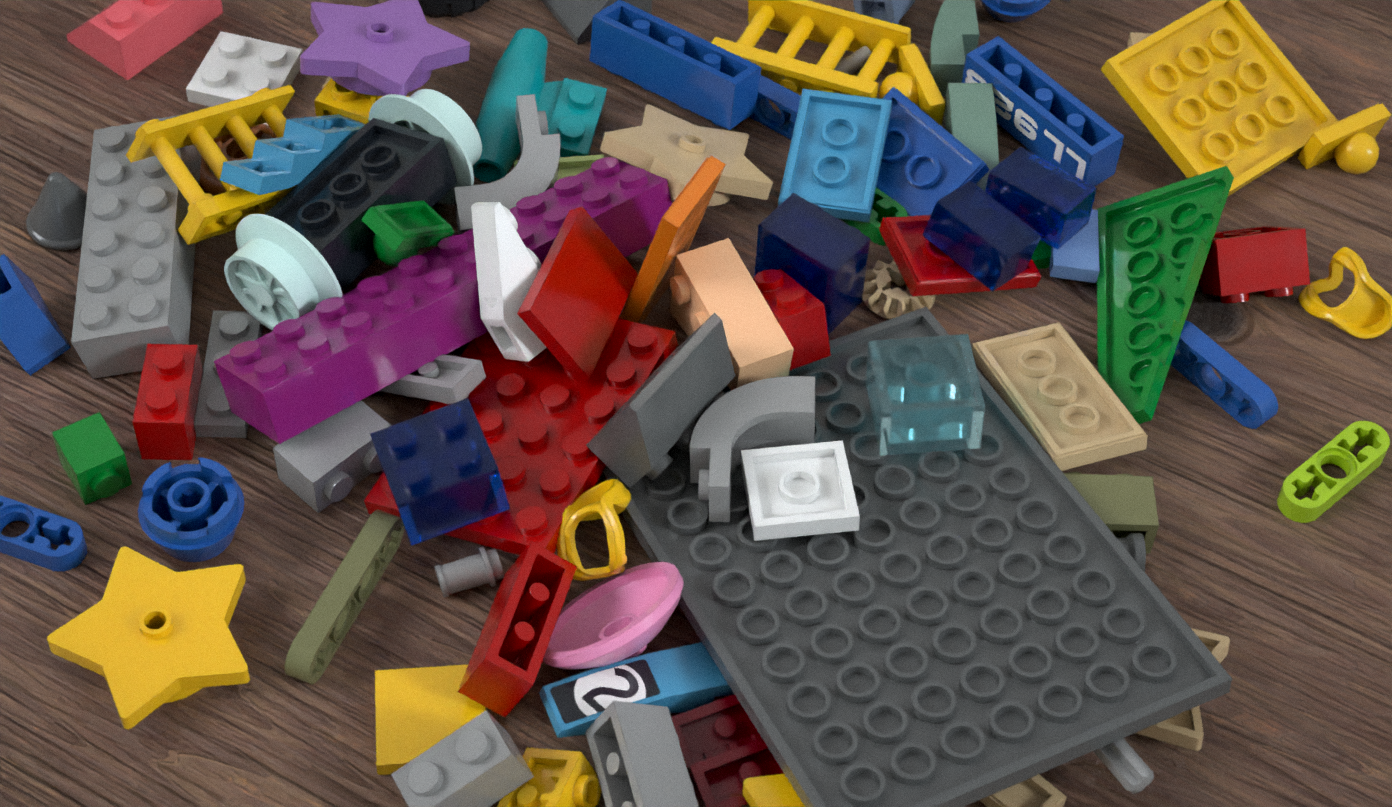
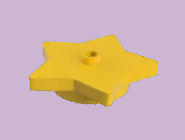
[47,546,250,729]

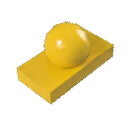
[878,43,946,126]
[1298,103,1391,175]

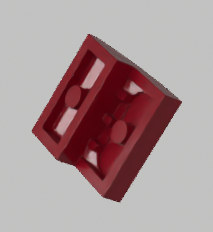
[671,694,784,807]

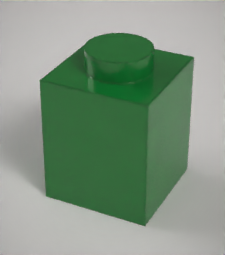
[52,412,132,505]

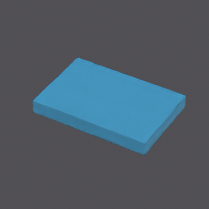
[778,89,892,222]

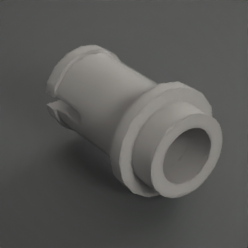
[434,546,504,598]

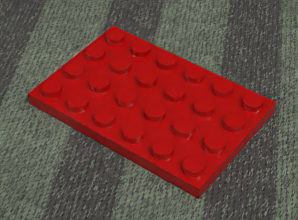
[364,318,678,555]

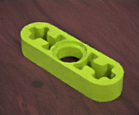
[1277,421,1390,523]

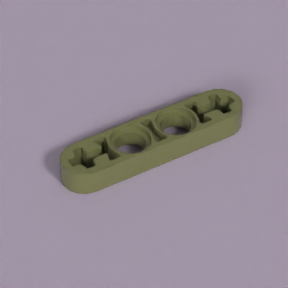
[285,509,405,684]

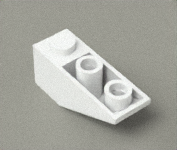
[471,202,547,362]

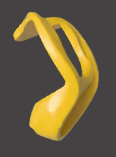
[1298,247,1392,339]
[557,479,631,581]

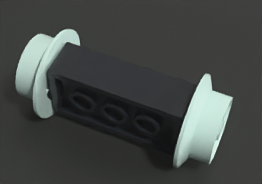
[224,89,482,330]

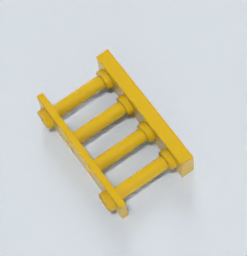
[711,0,911,98]
[126,85,297,245]

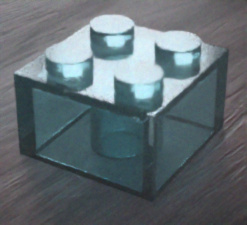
[866,334,985,456]

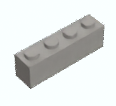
[585,701,699,807]

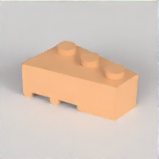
[670,238,794,391]

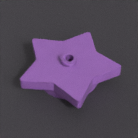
[300,0,470,96]

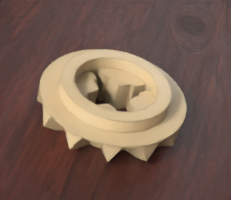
[861,260,936,319]

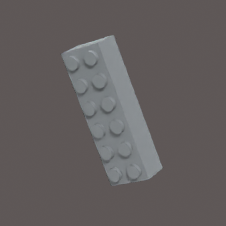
[71,114,201,379]

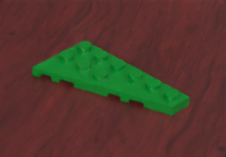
[1097,166,1234,424]

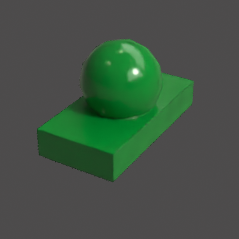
[362,200,455,267]

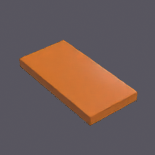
[620,156,726,324]

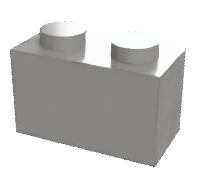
[273,400,394,513]
[391,711,534,807]

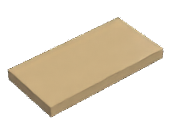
[971,323,1148,471]

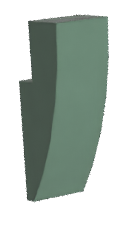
[927,0,979,96]
[944,83,1000,214]

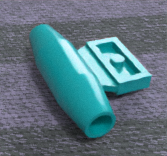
[472,28,607,183]

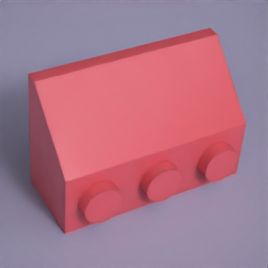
[66,0,223,80]

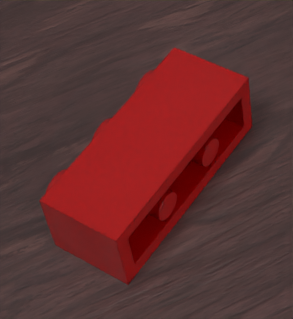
[458,541,577,717]

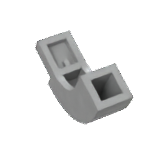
[454,94,560,235]
[690,376,815,522]

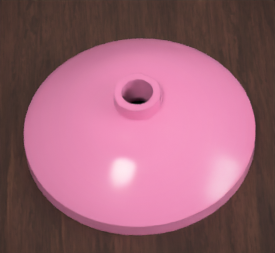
[543,562,684,670]

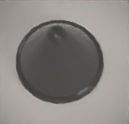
[26,172,87,251]

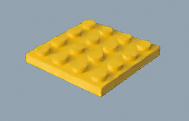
[1100,0,1338,196]

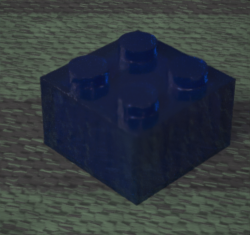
[754,193,871,335]
[370,398,510,546]

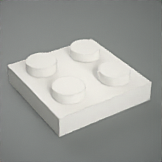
[186,31,303,107]
[741,440,860,541]

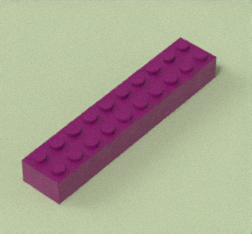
[214,157,672,444]

